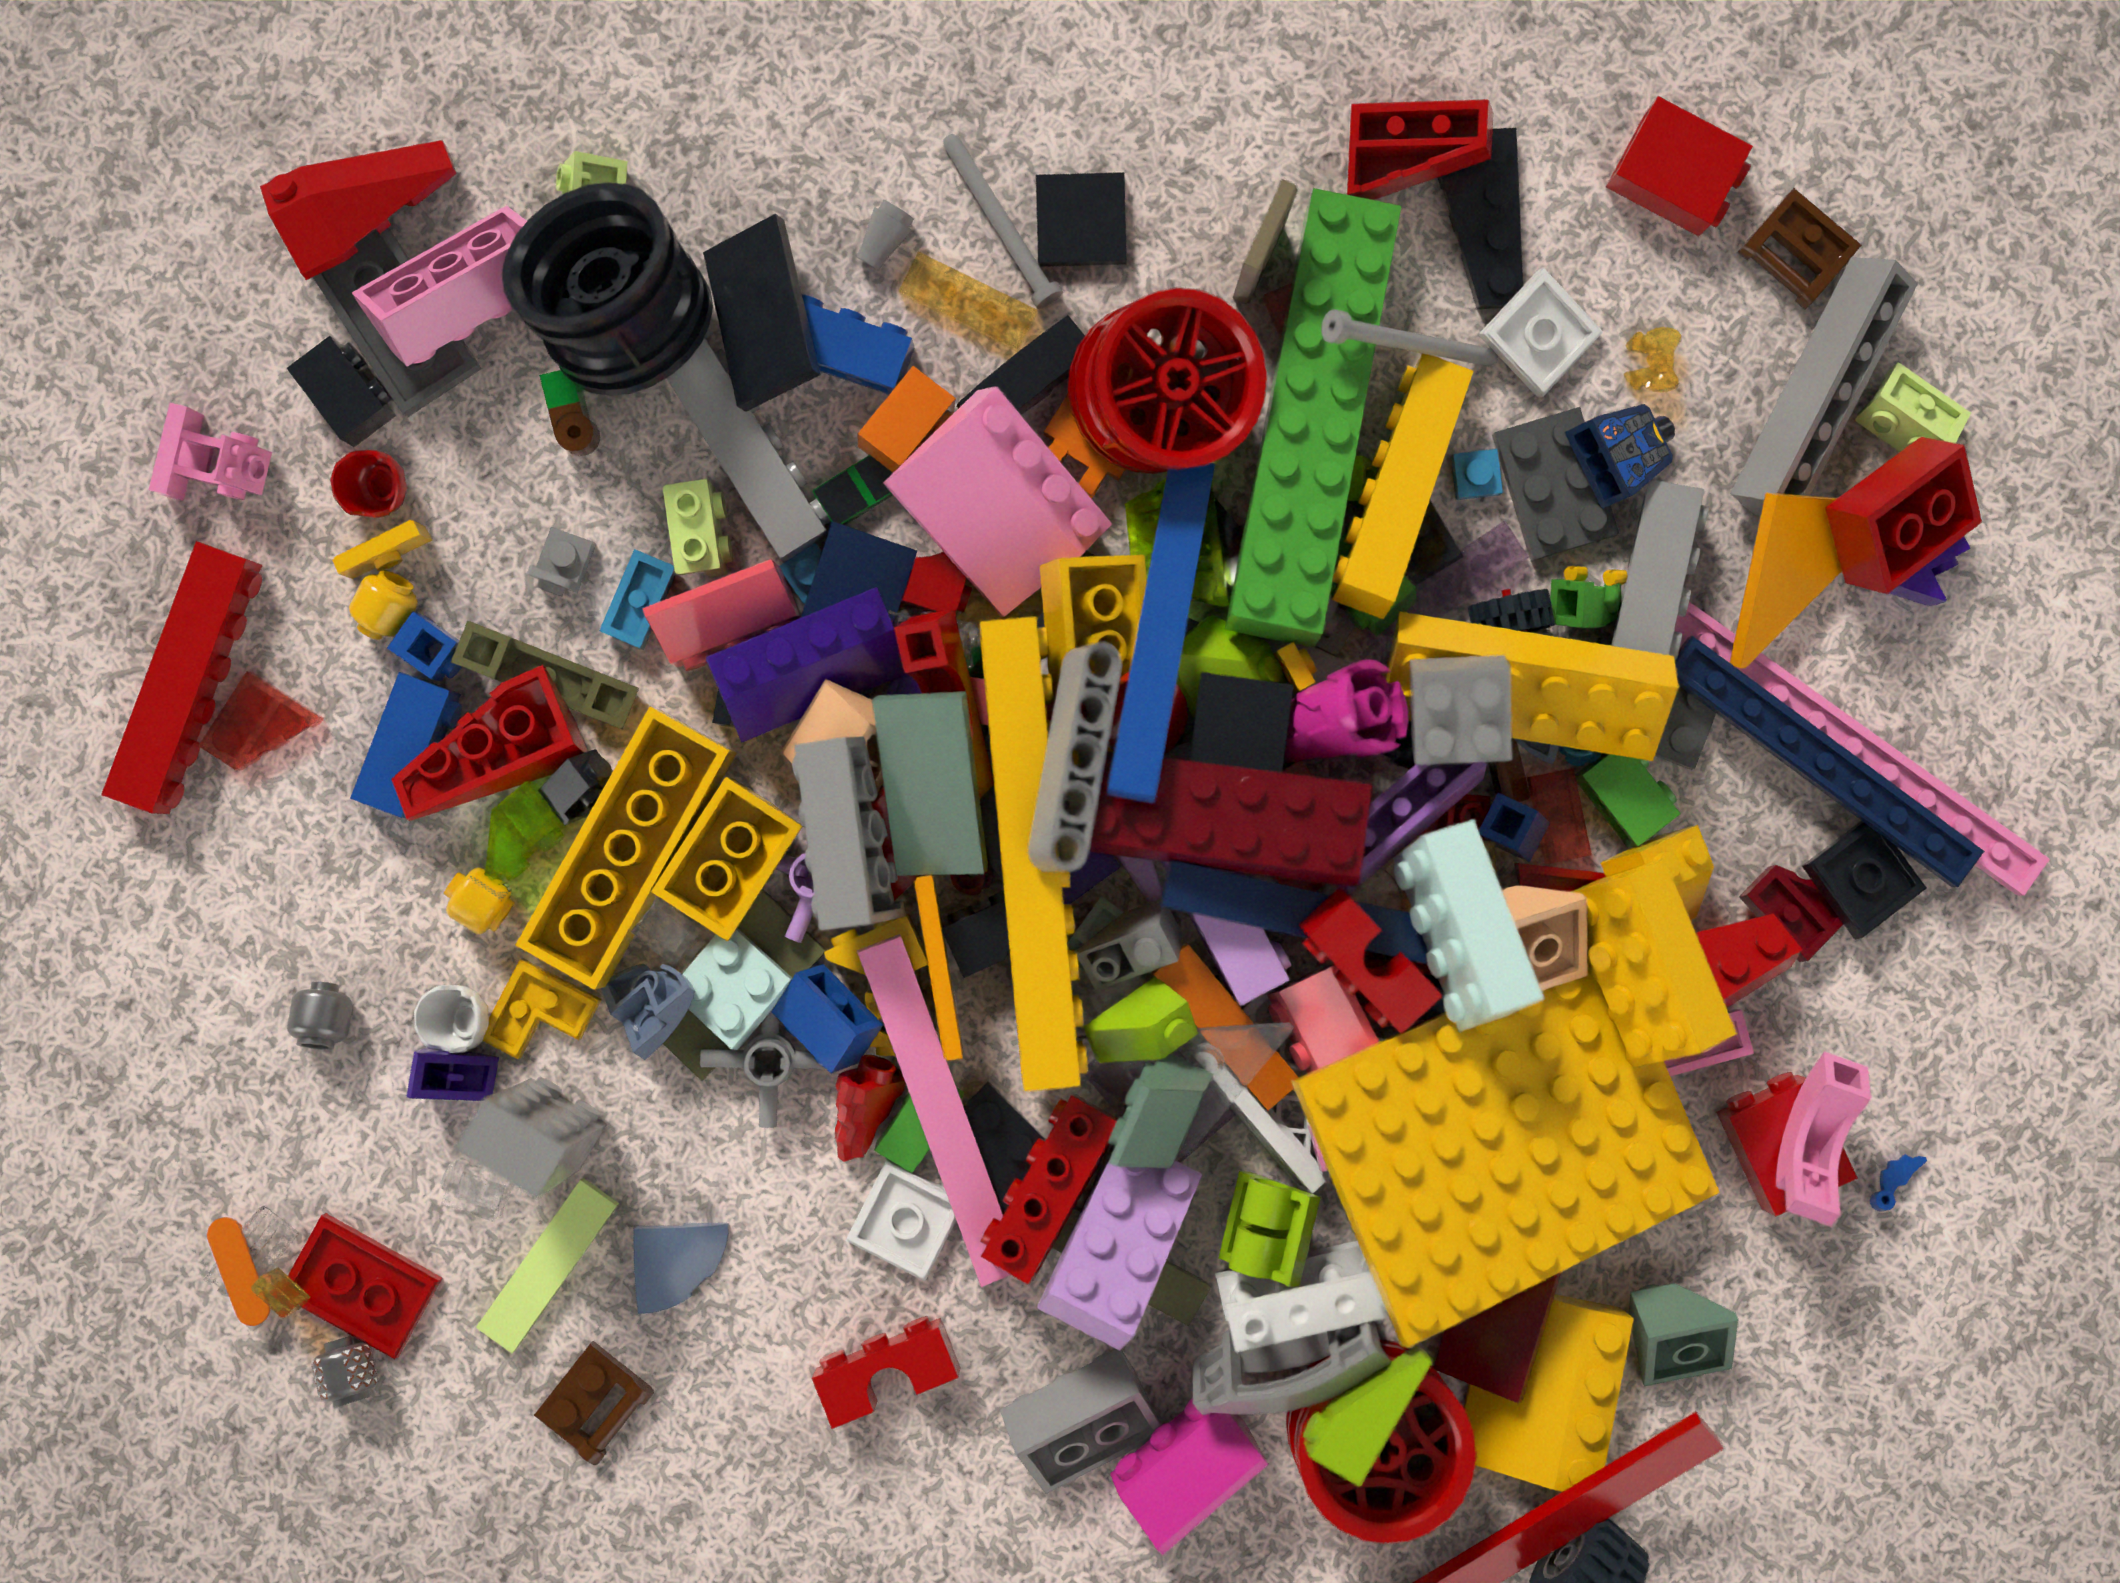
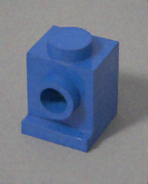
[387,611,462,682]

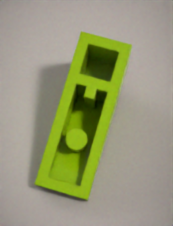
[1303,1345,1432,1486]

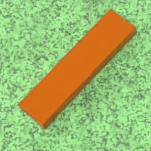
[1151,943,1299,1111]

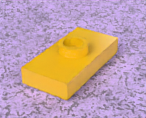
[332,520,432,579]

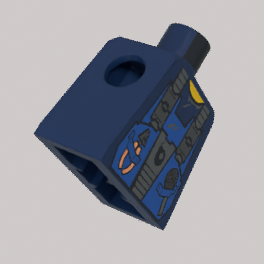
[1564,404,1675,508]

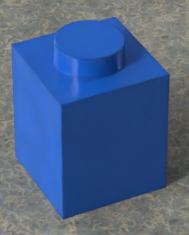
[1478,793,1550,862]

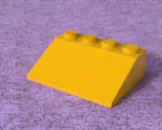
[1464,1294,1634,1492]

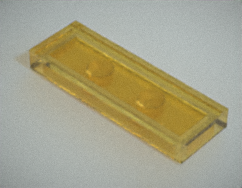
[899,251,1038,352]

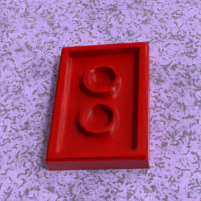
[277,1213,442,1360]

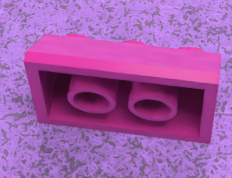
[1110,1398,1269,1556]

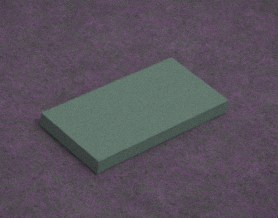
[872,692,988,876]

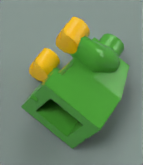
[1550,566,1627,628]

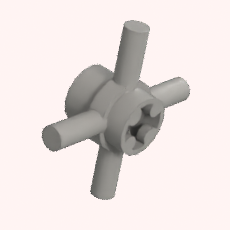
[700,1008,826,1128]

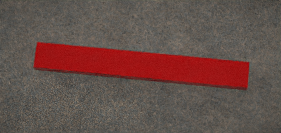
[1412,1412,1724,1583]

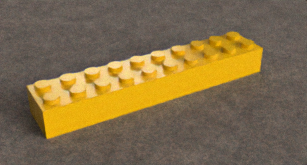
[979,617,1088,1092]

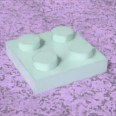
[683,928,792,1050]

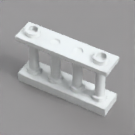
[1215,1241,1389,1352]

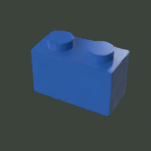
[772,964,883,1073]

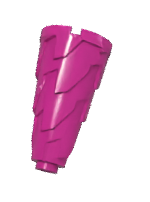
[1284,660,1408,764]

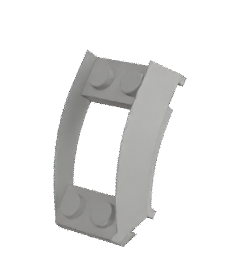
[1193,1319,1391,1415]

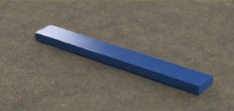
[1107,463,1215,803]

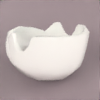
[414,985,489,1053]

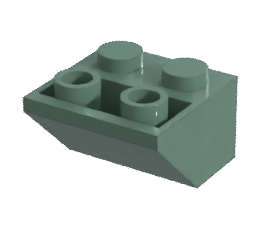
[1108,1054,1214,1168]

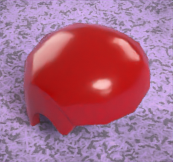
[330,450,407,518]

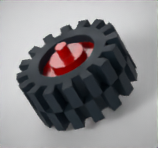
[1468,589,1556,632]

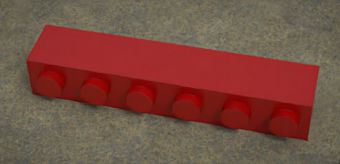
[101,541,262,814]

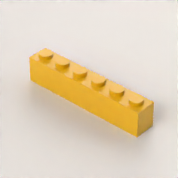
[1332,353,1474,619]

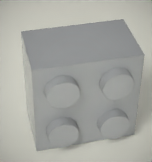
[1410,655,1512,765]

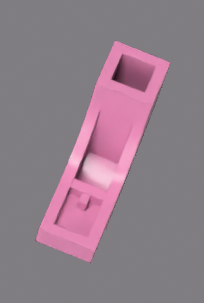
[1776,1052,1871,1226]

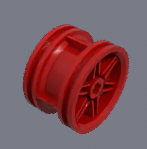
[1068,287,1267,474]

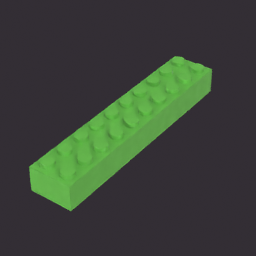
[1225,188,1402,648]

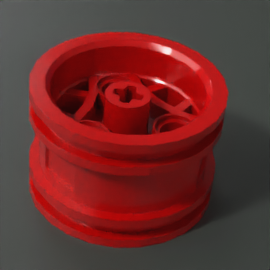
[1286,1339,1476,1544]

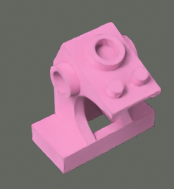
[149,403,272,501]

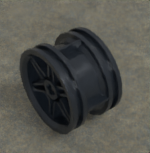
[502,182,713,396]

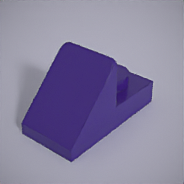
[1889,537,1971,606]

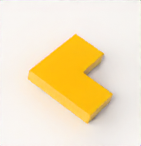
[482,959,602,1059]

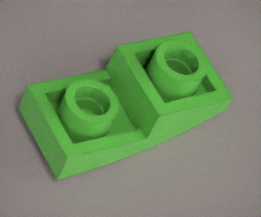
[874,1087,964,1173]

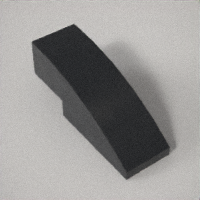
[956,315,1085,415]

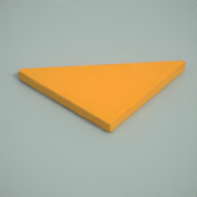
[1730,493,1842,668]

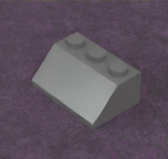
[999,1349,1162,1494]

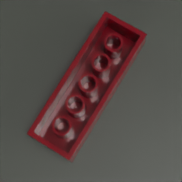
[1088,751,1372,887]

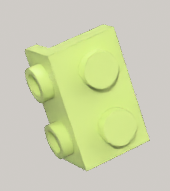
[663,479,733,577]

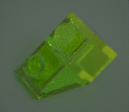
[485,781,569,881]

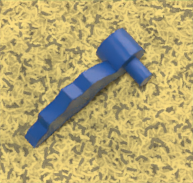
[1870,1154,1927,1212]

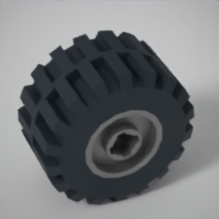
[1529,1518,1650,1583]

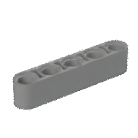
[1028,642,1121,872]

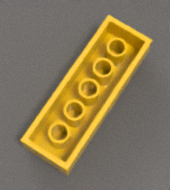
[1384,611,1678,761]
[515,706,737,990]

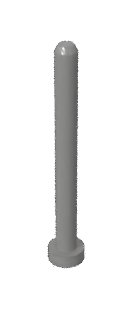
[943,134,1063,309]

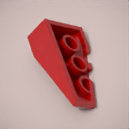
[260,140,457,280]

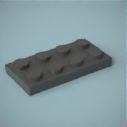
[313,228,482,417]

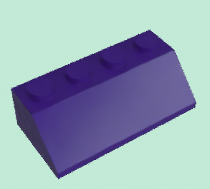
[705,587,906,743]

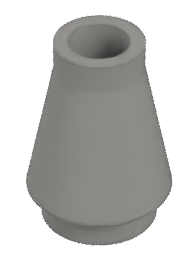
[856,200,914,271]

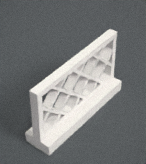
[1186,989,1330,1194]

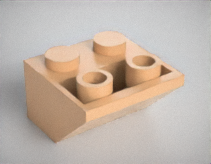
[782,679,884,792]

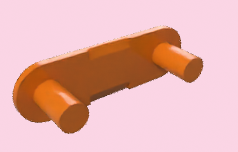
[207,1217,271,1326]

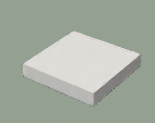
[1478,268,1603,397]
[845,1159,956,1281]

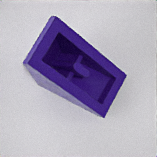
[406,1047,499,1101]

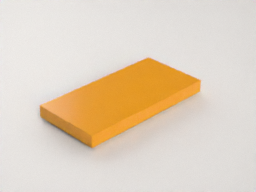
[914,875,964,1061]

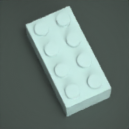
[1393,820,1544,1032]

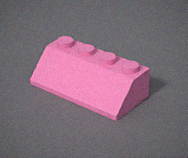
[352,205,527,366]

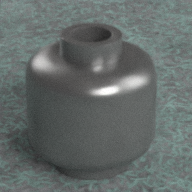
[287,982,352,1050]

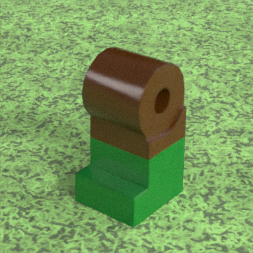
[539,370,600,456]

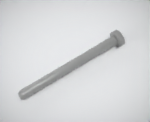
[1322,309,1498,366]

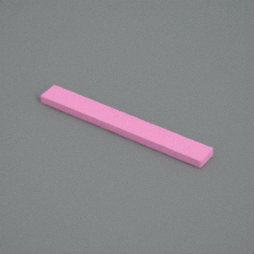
[857,934,1010,1287]

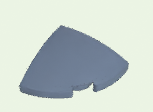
[601,964,696,1060]
[633,1223,729,1314]

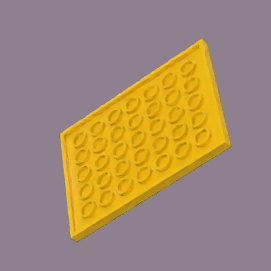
[1291,955,1720,1348]

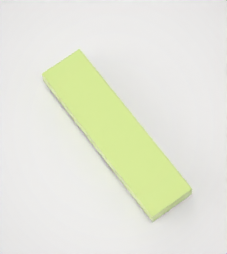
[476,1178,620,1353]

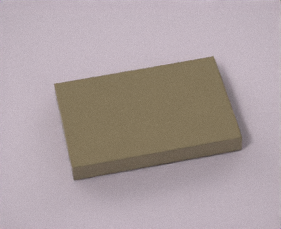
[1233,178,1298,305]

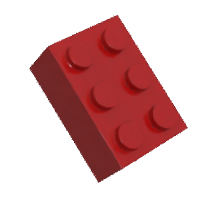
[1825,437,1982,594]

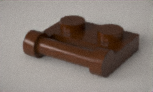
[1737,188,1862,309]
[534,1341,654,1465]

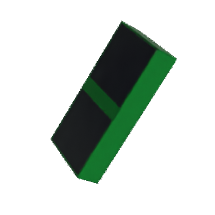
[812,455,893,525]

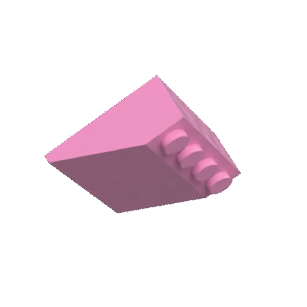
[883,386,1112,617]

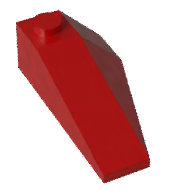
[391,665,588,821]

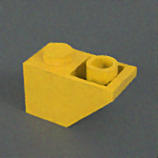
[824,914,928,975]

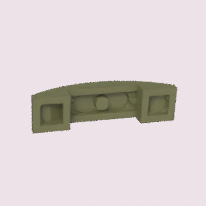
[451,621,639,730]

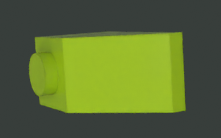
[1083,977,1198,1063]

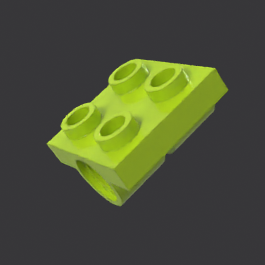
[1218,1171,1321,1287]

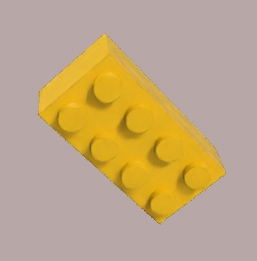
[1572,858,1737,1067]

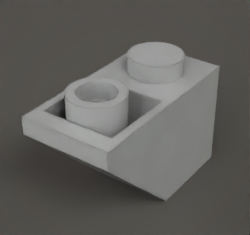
[1076,899,1183,991]

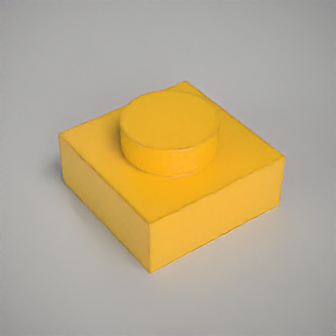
[1274,642,1317,694]

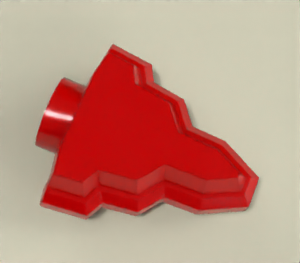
[835,1055,906,1162]

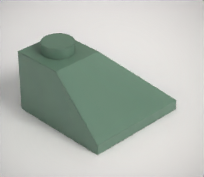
[1629,1283,1739,1387]

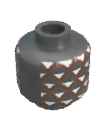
[311,1336,379,1408]

